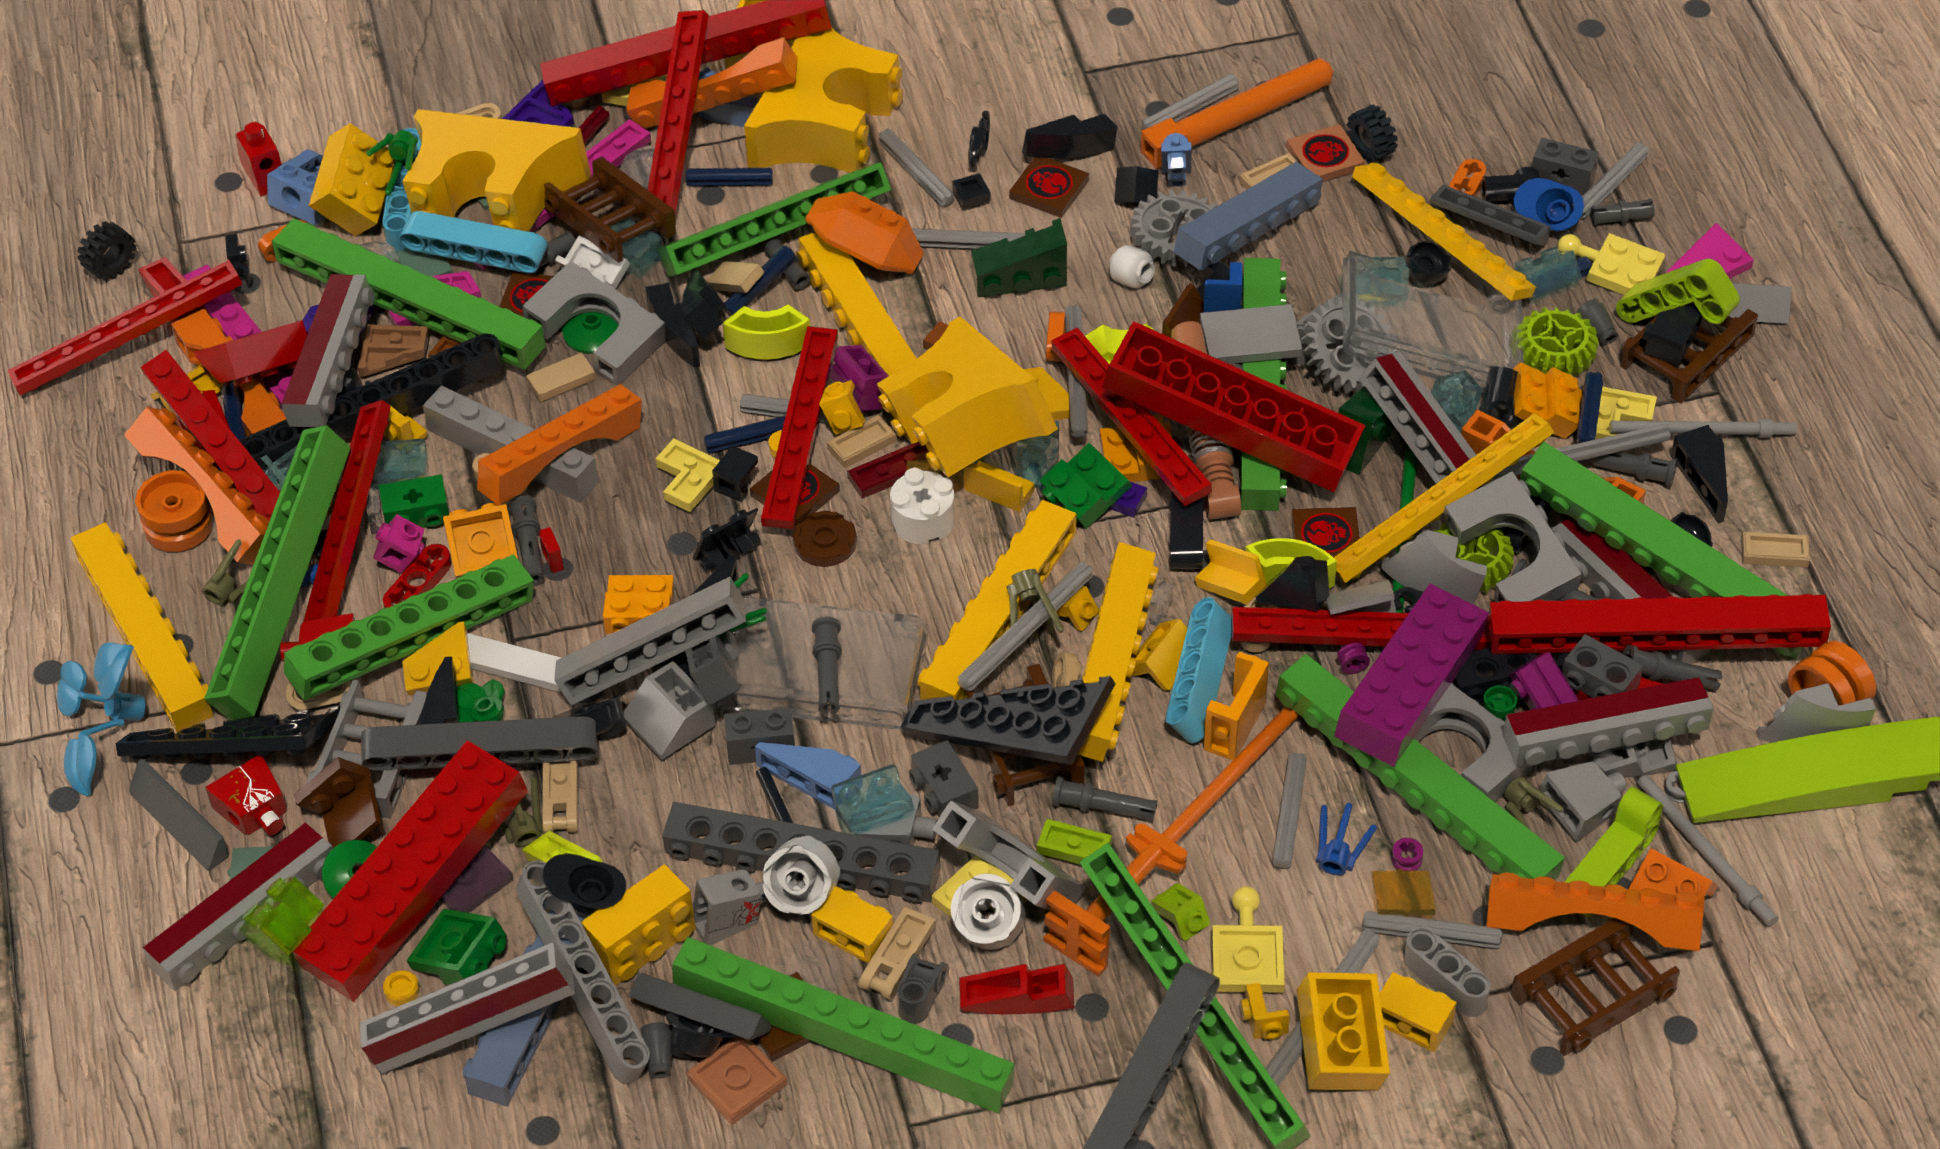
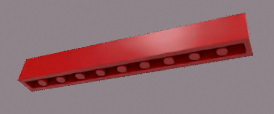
[540,0,832,106]
[1488,594,1831,654]

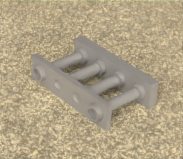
[307,680,427,819]

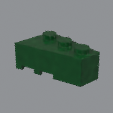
[971,218,1067,298]
[1338,386,1395,475]

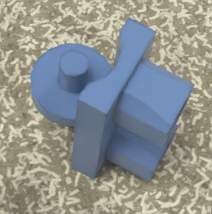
[1161,133,1191,186]

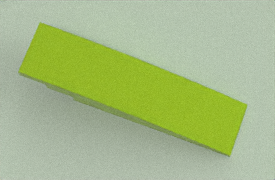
[1675,716,1940,823]

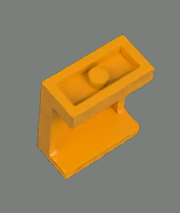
[1204,652,1269,761]

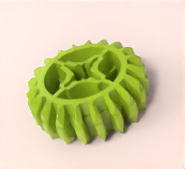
[1514,306,1599,377]
[1434,523,1514,595]

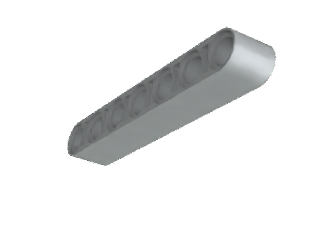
[516,860,650,1083]

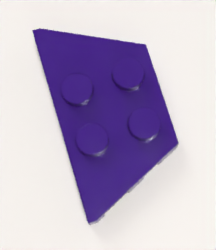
[502,79,574,127]

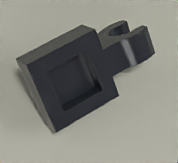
[225,234,252,284]

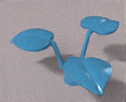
[57,642,146,796]

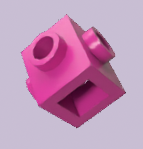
[373,514,425,573]

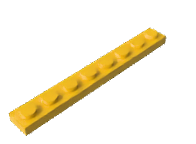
[1352,163,1536,301]
[1334,413,1554,583]

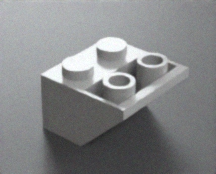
[624,661,716,760]

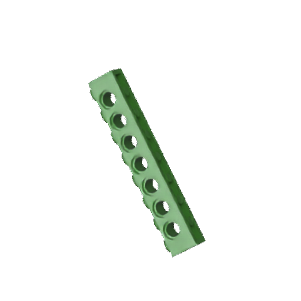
[657,162,892,277]
[284,554,534,701]

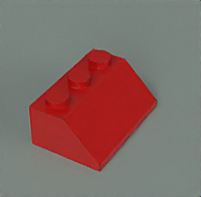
[194,320,307,386]

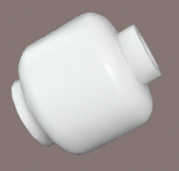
[1109,246,1155,288]

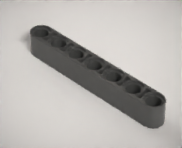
[361,717,598,771]
[1083,962,1220,1149]

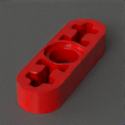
[383,544,452,608]

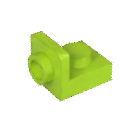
[1151,883,1210,941]

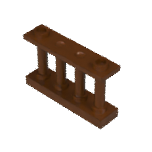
[544,156,676,263]
[1621,302,1758,404]
[964,664,1085,807]
[1511,918,1680,1056]

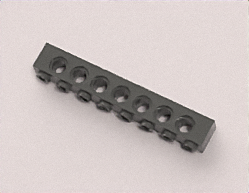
[662,802,941,902]

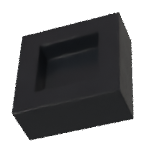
[952,173,991,209]

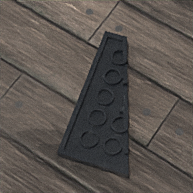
[900,676,1116,765]
[115,706,340,760]

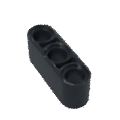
[1170,491,1203,570]

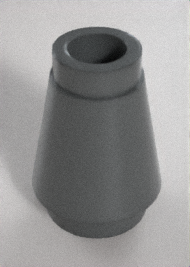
[1577,299,1618,345]
[641,1022,672,1078]

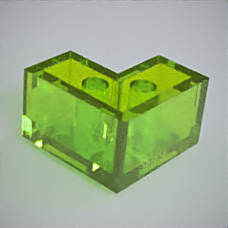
[239,876,324,957]

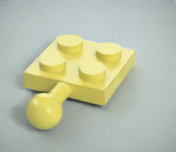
[1557,233,1666,295]
[1212,886,1285,993]

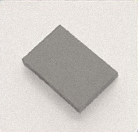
[1200,304,1303,364]

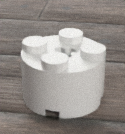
[890,468,955,544]
[763,836,841,915]
[951,874,1025,950]

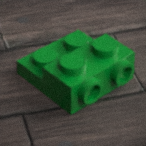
[1039,443,1132,529]
[406,908,507,985]

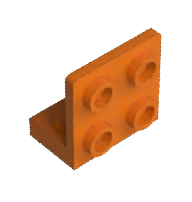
[1628,848,1718,898]

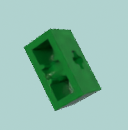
[379,474,449,528]

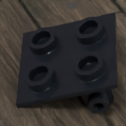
[693,508,761,572]

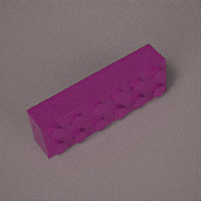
[1334,583,1489,767]

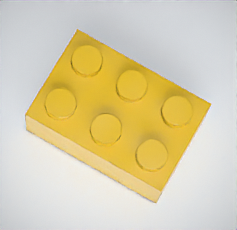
[308,123,395,236]
[581,864,696,986]
[1297,972,1390,1090]

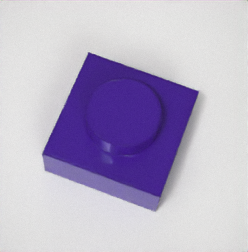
[1108,482,1147,518]

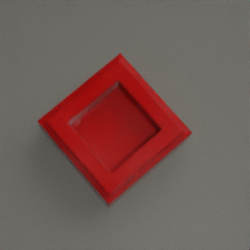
[539,527,564,573]

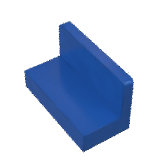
[1204,262,1242,313]

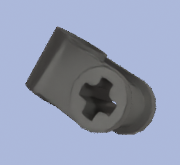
[897,953,948,1024]

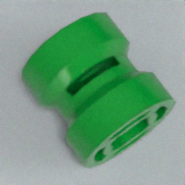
[1483,685,1517,722]

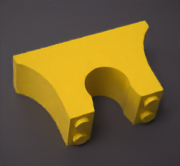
[744,28,903,172]
[402,109,591,232]
[877,316,1058,478]

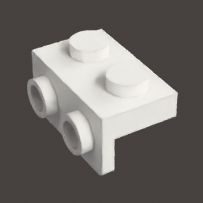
[555,236,631,289]

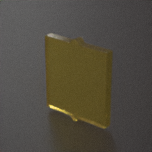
[1372,869,1436,917]

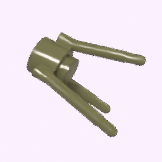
[202,539,247,606]
[1006,569,1064,638]
[1505,776,1563,829]
[499,777,543,847]

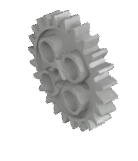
[1130,190,1217,267]
[1300,297,1397,394]

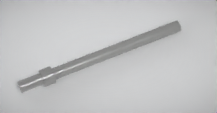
[1609,419,1797,438]
[1637,775,1779,927]

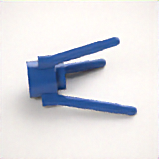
[1316,803,1377,876]

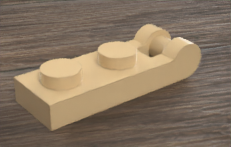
[542,761,579,834]
[859,906,936,1001]

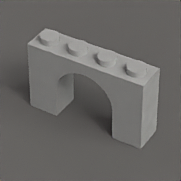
[523,261,665,386]
[1443,471,1583,602]
[1414,683,1534,802]
[932,800,1086,910]

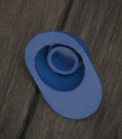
[1514,178,1584,232]

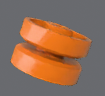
[135,470,214,552]
[1788,640,1876,706]

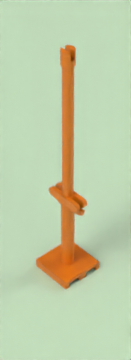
[1043,706,1300,977]

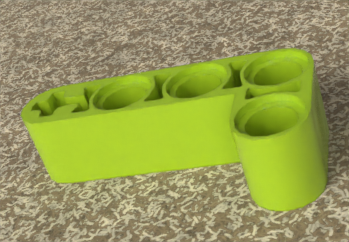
[1616,259,1740,324]
[1565,786,1664,918]

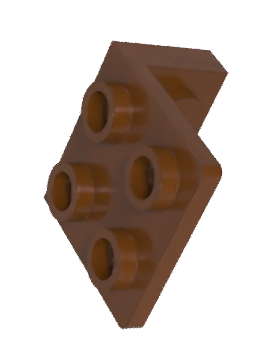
[294,757,381,848]

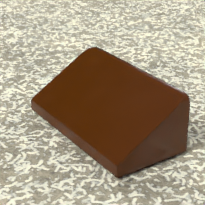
[1162,283,1204,338]

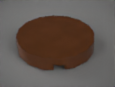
[793,511,857,567]

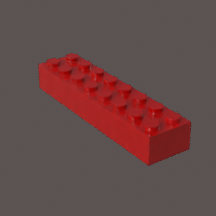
[1102,321,1366,493]
[291,740,528,1002]

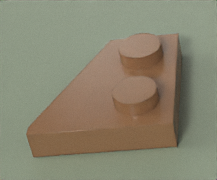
[358,325,429,376]

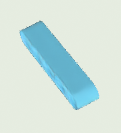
[382,128,422,252]
[399,211,548,273]
[1166,597,1232,743]

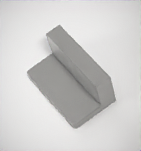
[1729,283,1792,324]
[1326,580,1397,614]

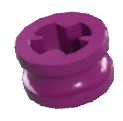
[1337,643,1370,674]
[1391,838,1424,873]

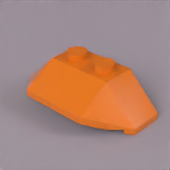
[805,191,924,274]

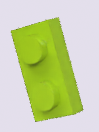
[1036,819,1112,865]

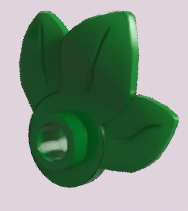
[457,679,505,723]

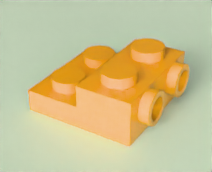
[1513,362,1583,439]
[1099,415,1172,482]
[443,503,518,579]
[603,575,674,634]

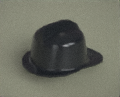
[553,692,626,740]
[542,853,626,915]
[666,1013,739,1060]

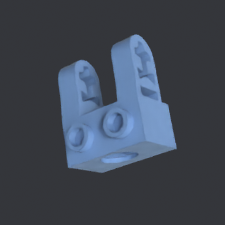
[267,149,326,225]

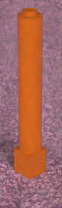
[1141,58,1333,169]

